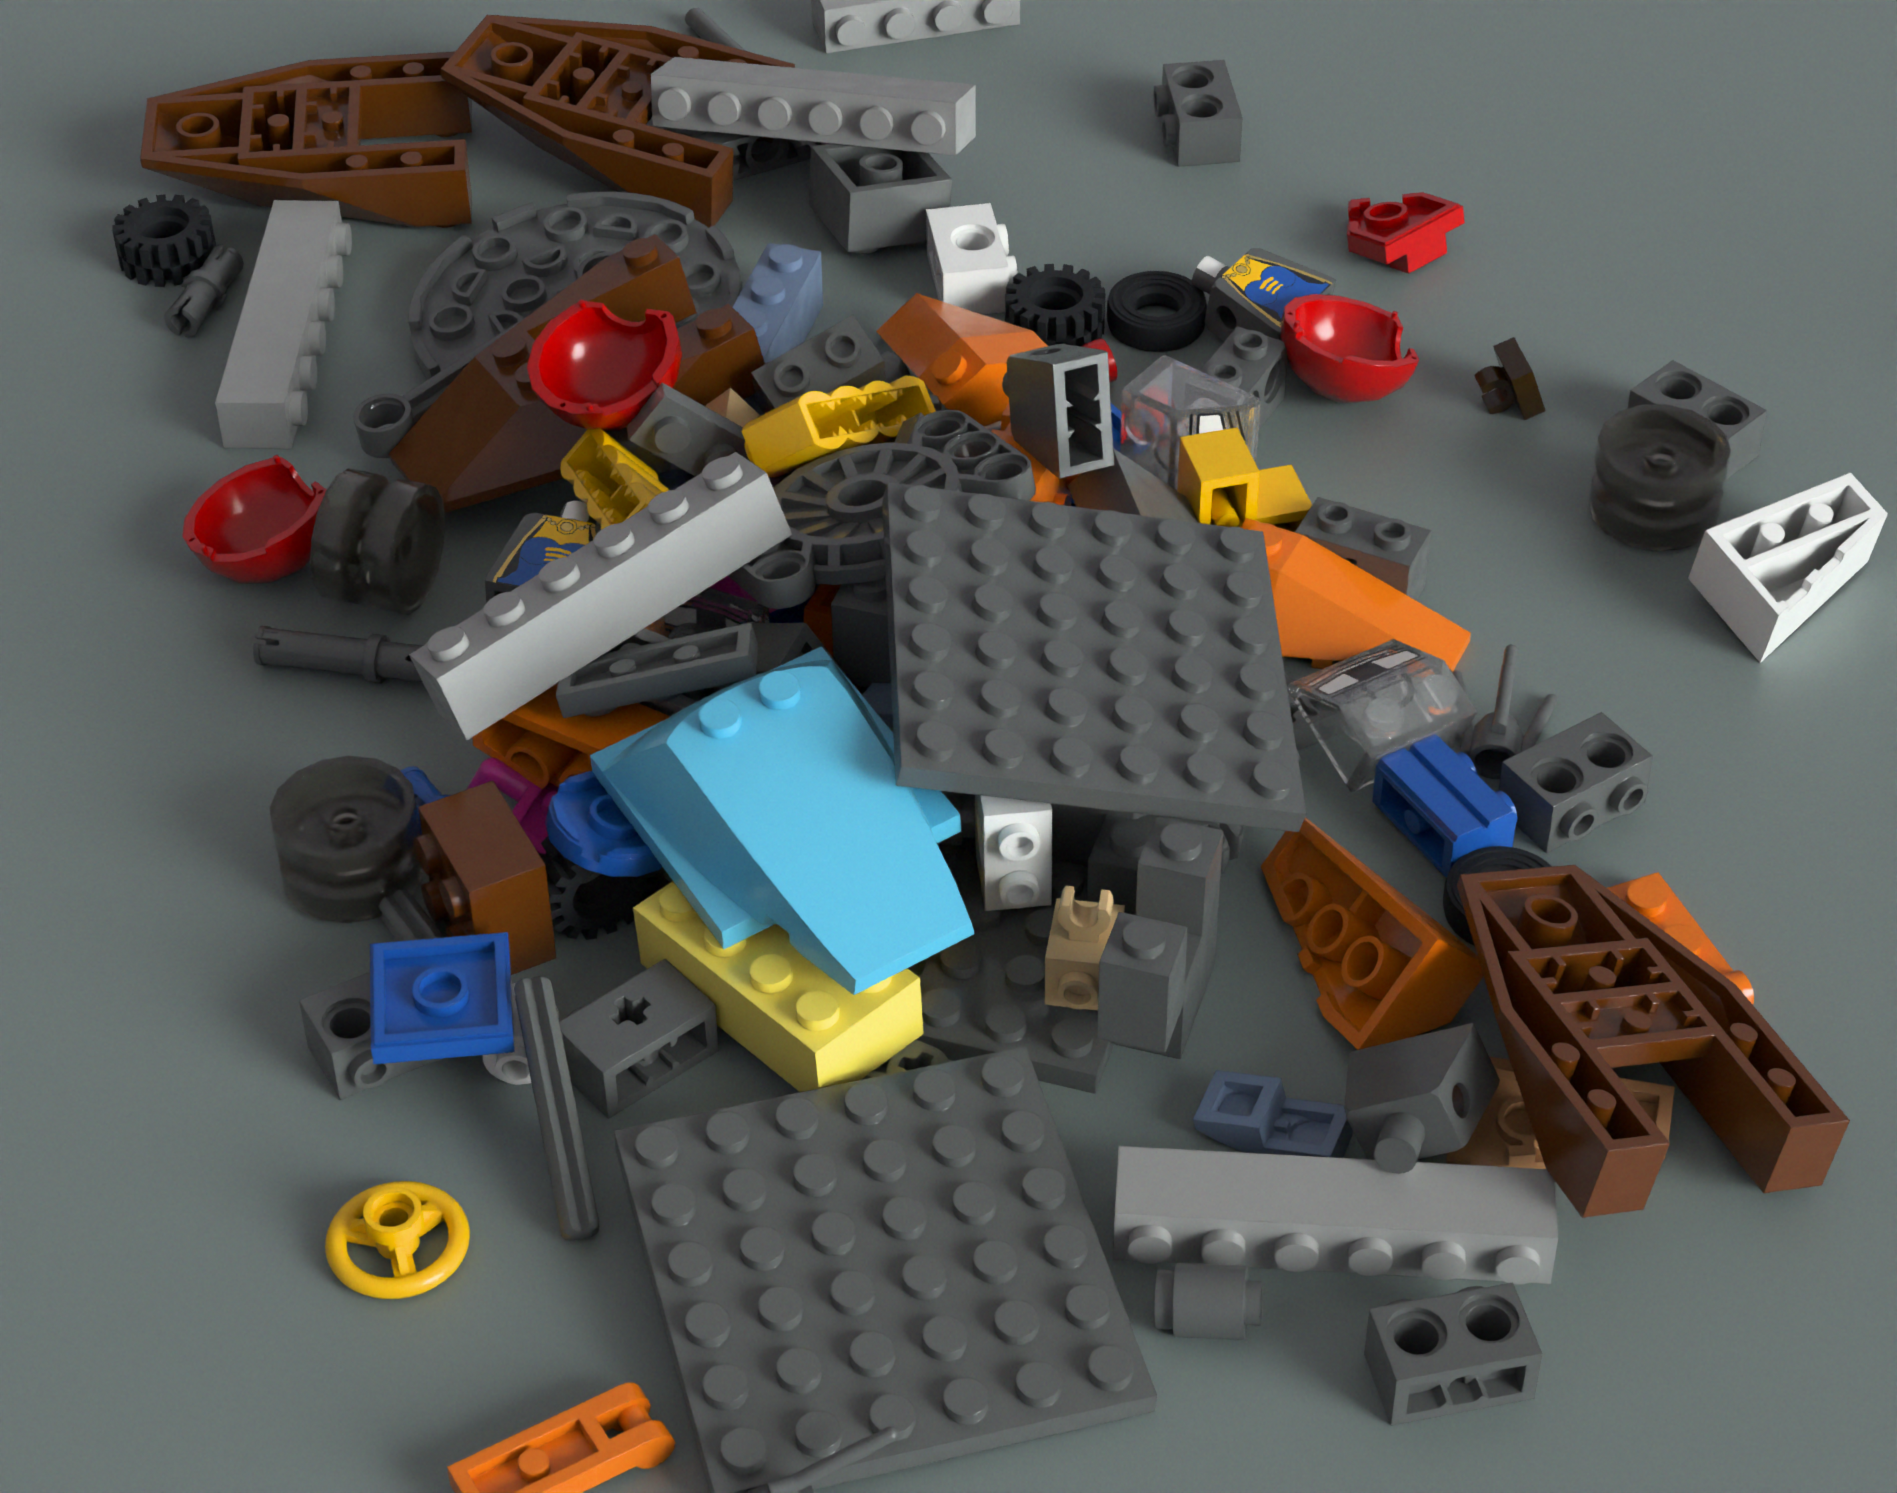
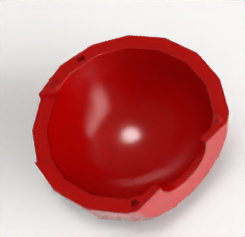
[1281,294,1419,403]
[527,299,682,431]
[182,455,334,583]

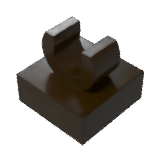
[1474,337,1546,420]

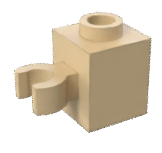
[1045,886,1125,1011]

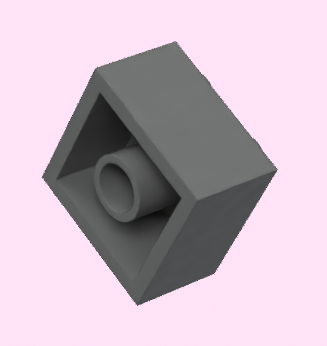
[809,144,952,254]

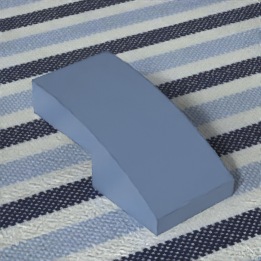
[1193,1070,1354,1158]

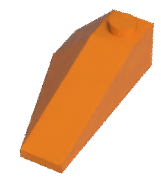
[876,293,1047,426]
[1240,518,1471,679]
[1261,818,1484,1050]

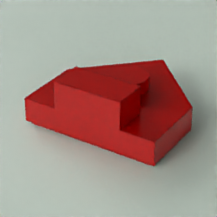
[1347,192,1465,274]

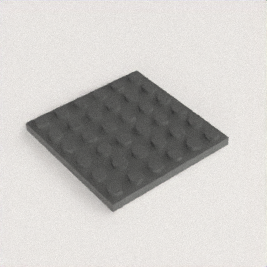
[882,482,1306,832]
[614,1046,1157,1493]

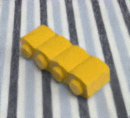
[741,376,936,477]
[560,428,669,530]

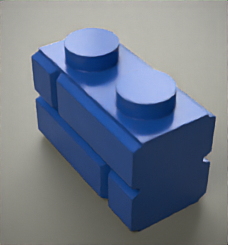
[1372,734,1517,878]

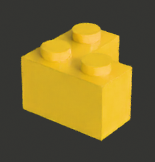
[1177,427,1312,532]

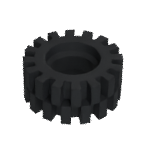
[112,194,216,287]
[1005,264,1106,346]
[538,836,659,940]

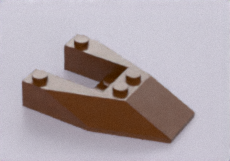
[441,15,795,228]
[140,51,472,228]
[389,234,765,516]
[1457,865,1850,1218]

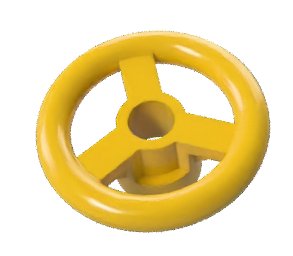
[325,1181,470,1299]

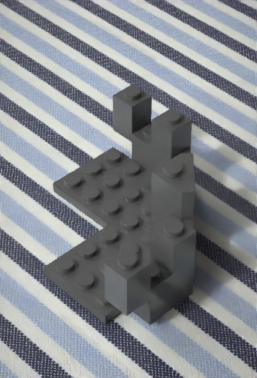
[831,578,1223,1094]

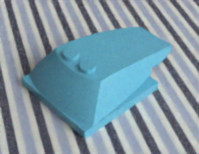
[590,646,975,995]

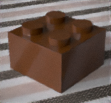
[414,781,557,975]

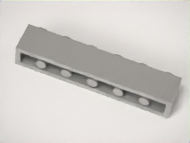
[651,57,976,156]
[215,200,352,449]
[409,452,792,740]
[1113,1146,1558,1285]

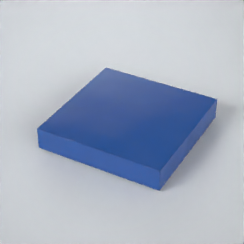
[370,932,515,1065]

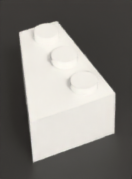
[1688,473,1888,663]

